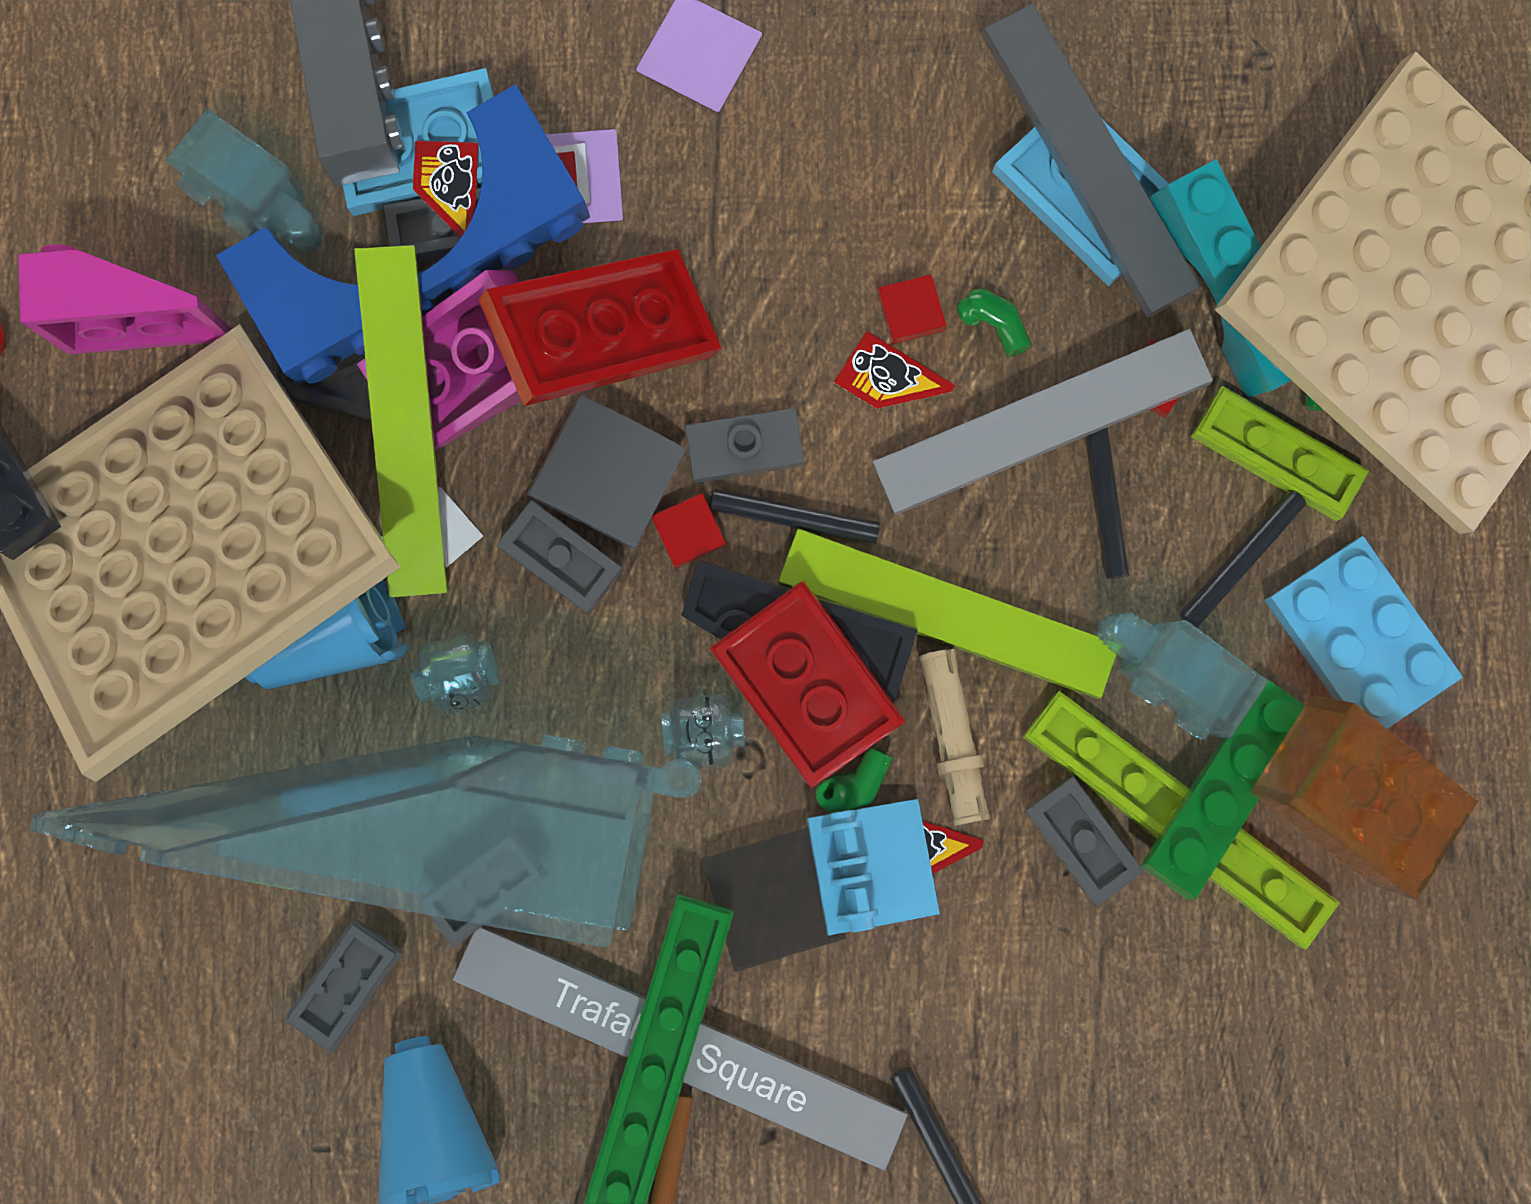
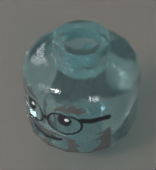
[411,632,501,715]
[662,694,745,771]

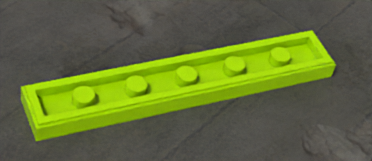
[354,245,448,597]
[778,529,1120,699]
[1023,691,1340,950]

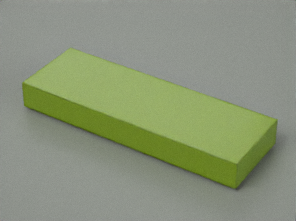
[1190,386,1369,521]

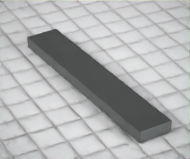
[982,3,1201,318]

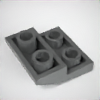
[527,395,686,549]

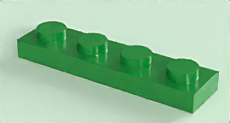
[1140,678,1314,901]

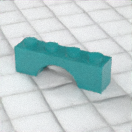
[1149,159,1291,398]

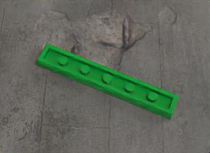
[584,893,735,1204]

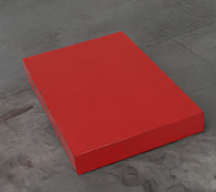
[709,580,905,788]

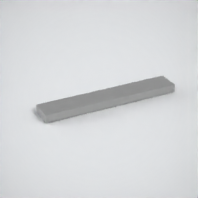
[873,329,1213,515]

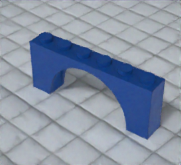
[216,84,590,384]

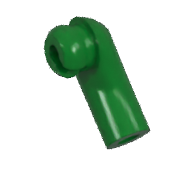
[957,288,1033,358]
[816,746,894,813]

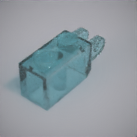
[166,108,323,252]
[1096,612,1268,740]

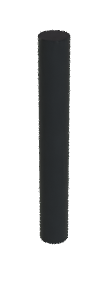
[1086,427,1129,579]
[711,489,881,544]
[1179,490,1307,629]
[890,1067,982,1204]

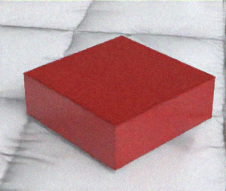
[877,274,947,345]
[651,493,726,570]

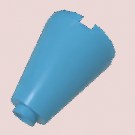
[245,579,409,689]
[378,1036,502,1204]

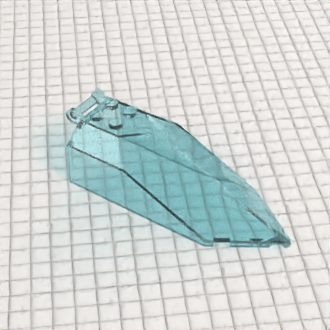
[29,735,702,947]

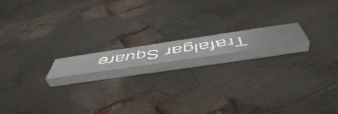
[452,926,908,1171]

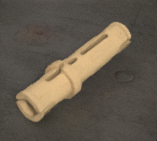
[919,649,991,826]

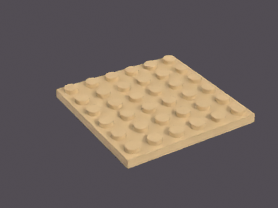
[1214,51,1531,534]
[0,324,401,782]

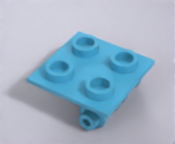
[807,799,940,935]

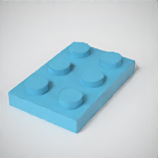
[342,68,494,216]
[992,118,1169,287]
[1264,536,1463,741]

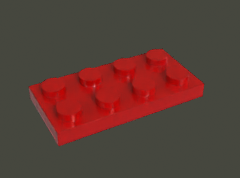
[478,249,722,406]

